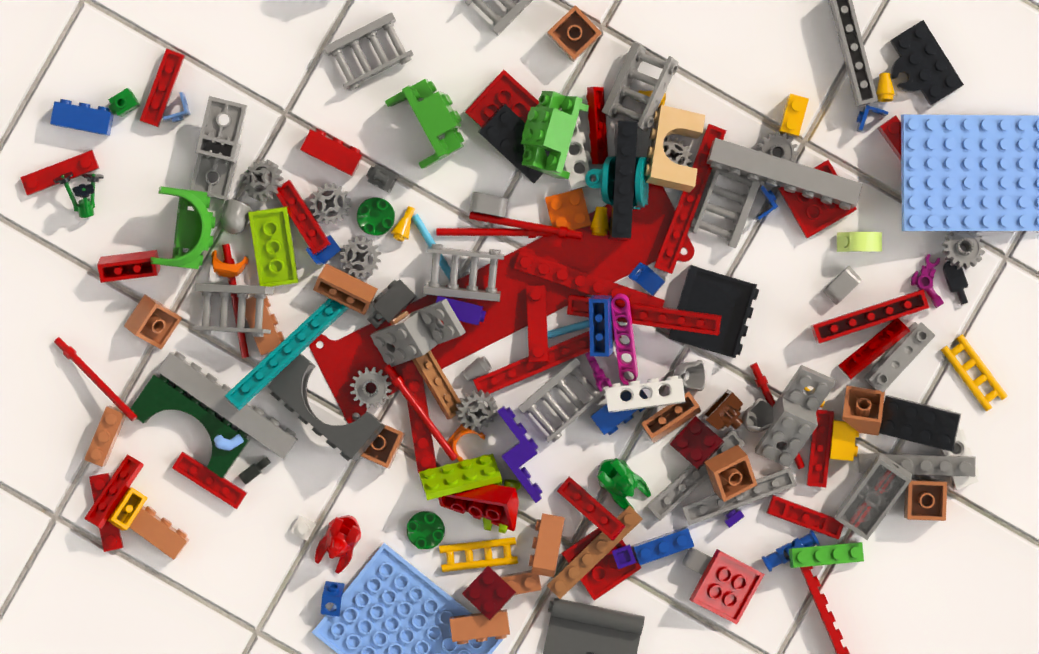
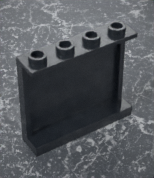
[668,265,759,358]

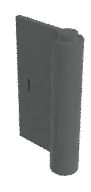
[543,598,645,654]

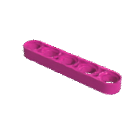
[611,293,638,385]

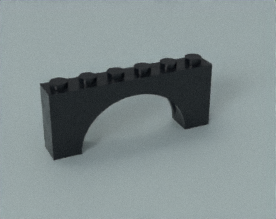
[608,121,638,241]

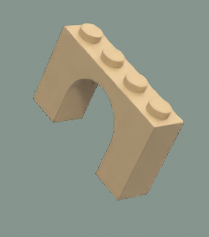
[644,105,705,193]

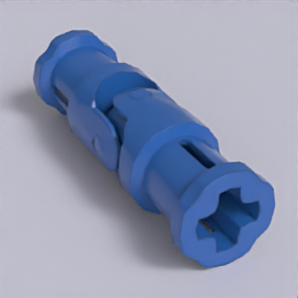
[762,530,820,572]

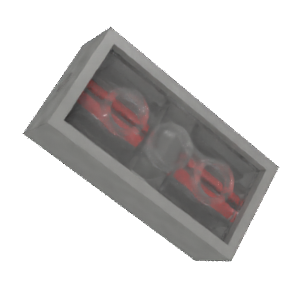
[835,453,912,540]

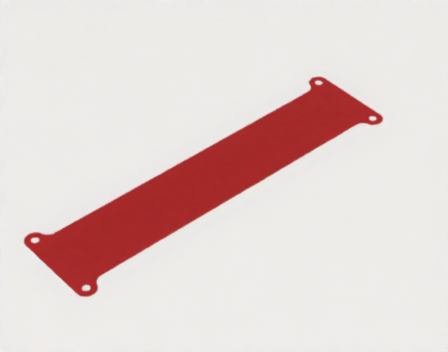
[310,183,694,424]

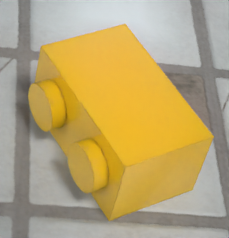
[778,94,809,138]
[829,420,859,461]
[107,487,147,530]

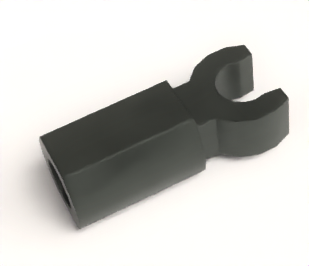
[238,456,271,485]

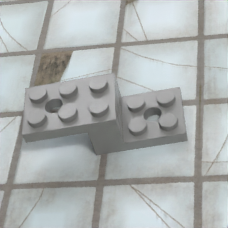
[190,96,248,200]
[370,299,466,367]
[755,365,835,467]

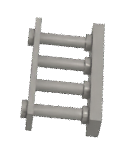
[465,0,533,36]
[324,12,414,91]
[602,42,679,132]
[690,168,761,248]
[423,244,504,302]
[192,283,274,337]
[863,322,935,393]
[518,357,606,443]

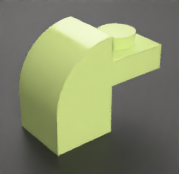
[837,232,882,252]

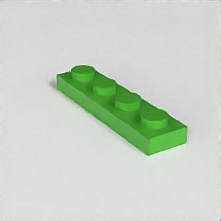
[789,542,864,568]

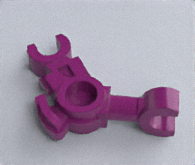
[911,254,944,308]
[585,352,612,392]

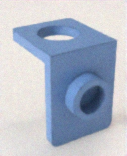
[162,92,190,122]

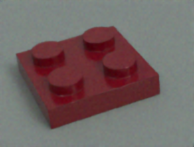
[670,416,724,470]
[462,566,517,620]

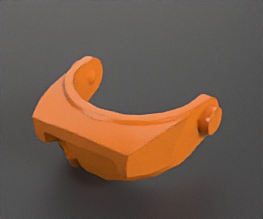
[211,250,249,278]
[447,424,486,462]

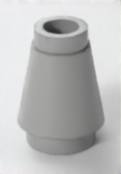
[462,356,492,382]

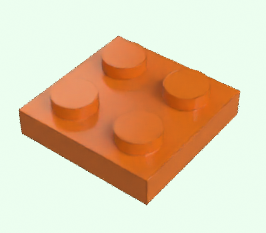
[545,188,591,230]

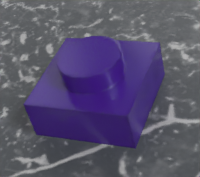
[724,509,745,528]
[612,544,636,569]

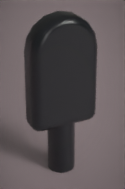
[943,261,968,305]

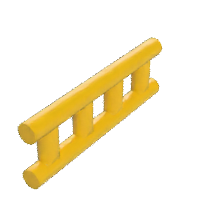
[941,334,1008,412]
[439,537,518,572]

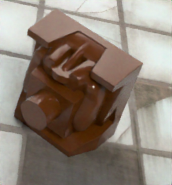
[702,390,743,430]

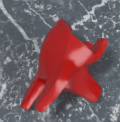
[315,515,361,574]

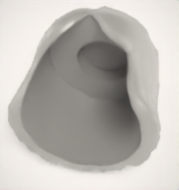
[220,199,253,234]
[674,360,705,391]
[742,398,774,433]

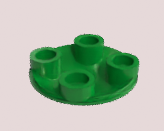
[357,197,395,236]
[407,511,445,549]

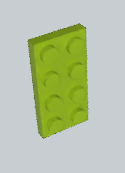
[248,206,299,287]
[419,454,502,500]

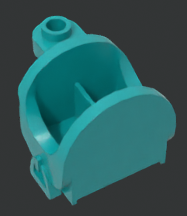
[585,156,649,210]

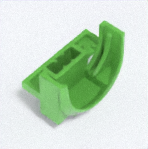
[385,79,464,169]
[521,91,589,179]
[150,186,215,269]

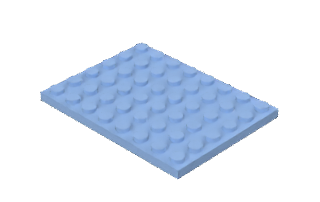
[901,114,1039,231]
[312,543,503,654]

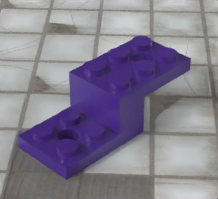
[497,406,543,503]

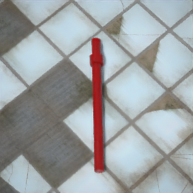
[469,212,583,239]
[436,228,551,238]
[222,244,249,358]
[54,337,138,422]
[750,362,805,469]
[384,364,458,461]

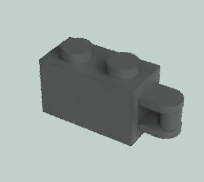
[366,164,399,193]
[367,279,417,329]

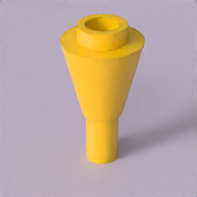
[391,206,415,242]

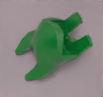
[597,458,651,510]

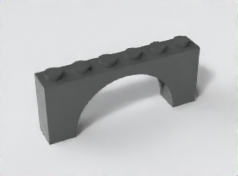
[267,353,385,461]

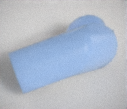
[214,434,244,451]

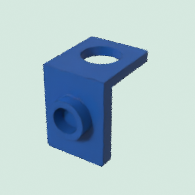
[856,105,889,132]
[756,185,778,220]
[305,235,342,266]
[628,262,665,296]
[321,581,345,617]

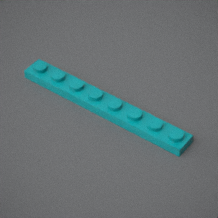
[225,298,349,411]

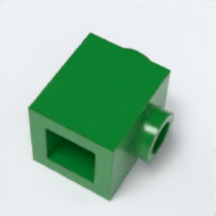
[108,88,141,117]

